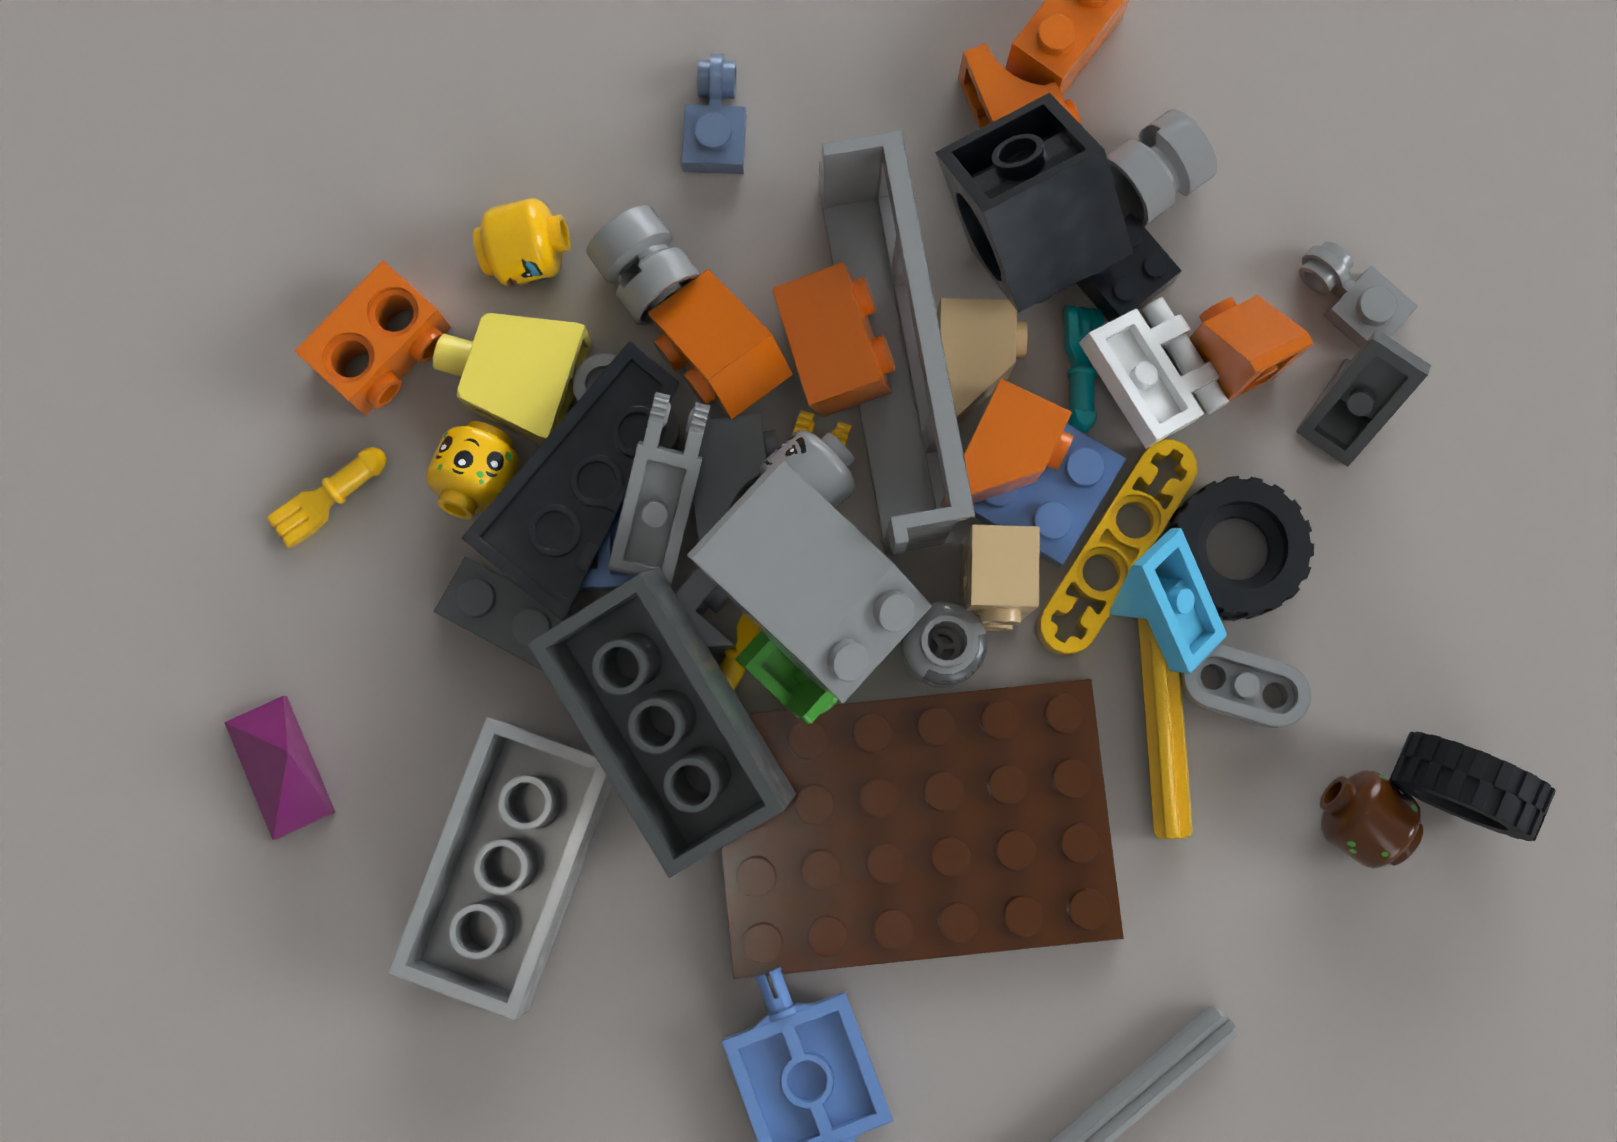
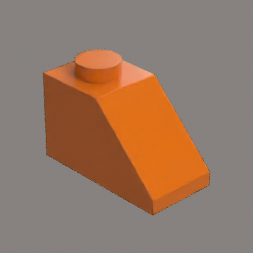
[1189,295,1314,401]
[940,379,1074,508]

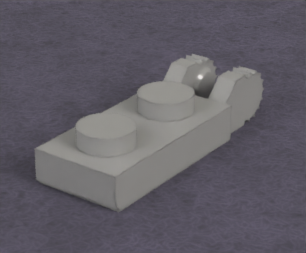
[608,392,710,585]

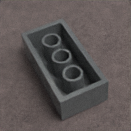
[527,568,796,878]

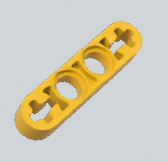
[1036,439,1197,656]

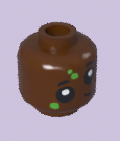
[1320,770,1423,869]

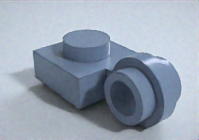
[682,53,747,174]

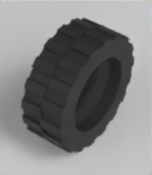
[1164,476,1314,621]
[1389,731,1556,842]

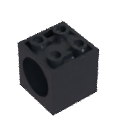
[935,93,1133,313]

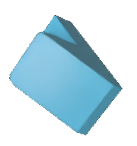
[1109,528,1227,674]

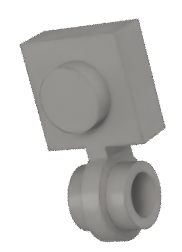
[1299,242,1418,349]

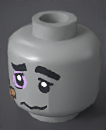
[760,430,855,509]

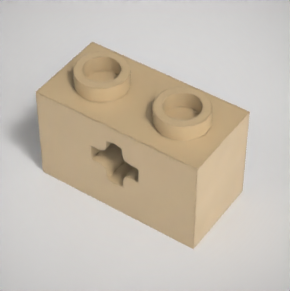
[959,525,1040,632]

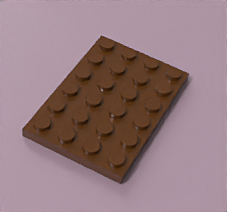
[721,679,1124,979]

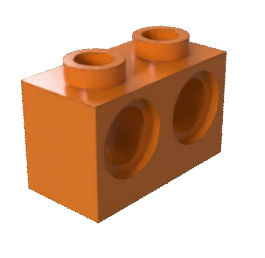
[294,260,451,416]

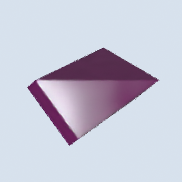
[224,696,335,840]

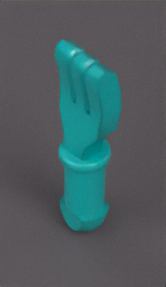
[1063,305,1104,433]

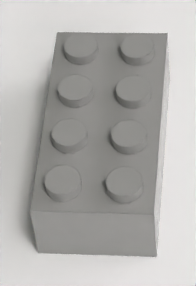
[388,716,612,1021]

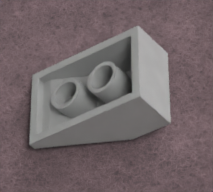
[687,458,932,703]

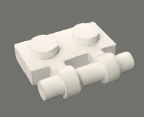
[1079,297,1230,449]

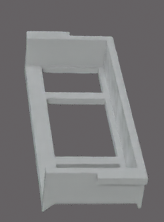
[819,130,975,556]

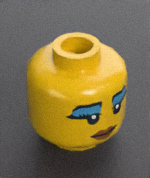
[473,198,571,287]

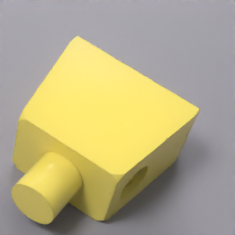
[433,313,593,445]

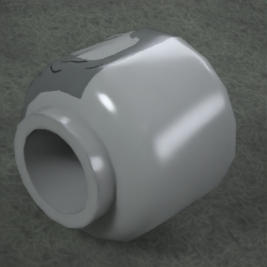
[901,601,987,687]

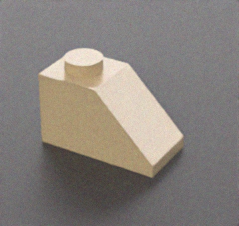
[937,298,1028,424]

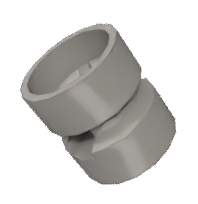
[1106,109,1217,226]
[586,205,700,326]

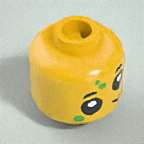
[426,421,520,520]

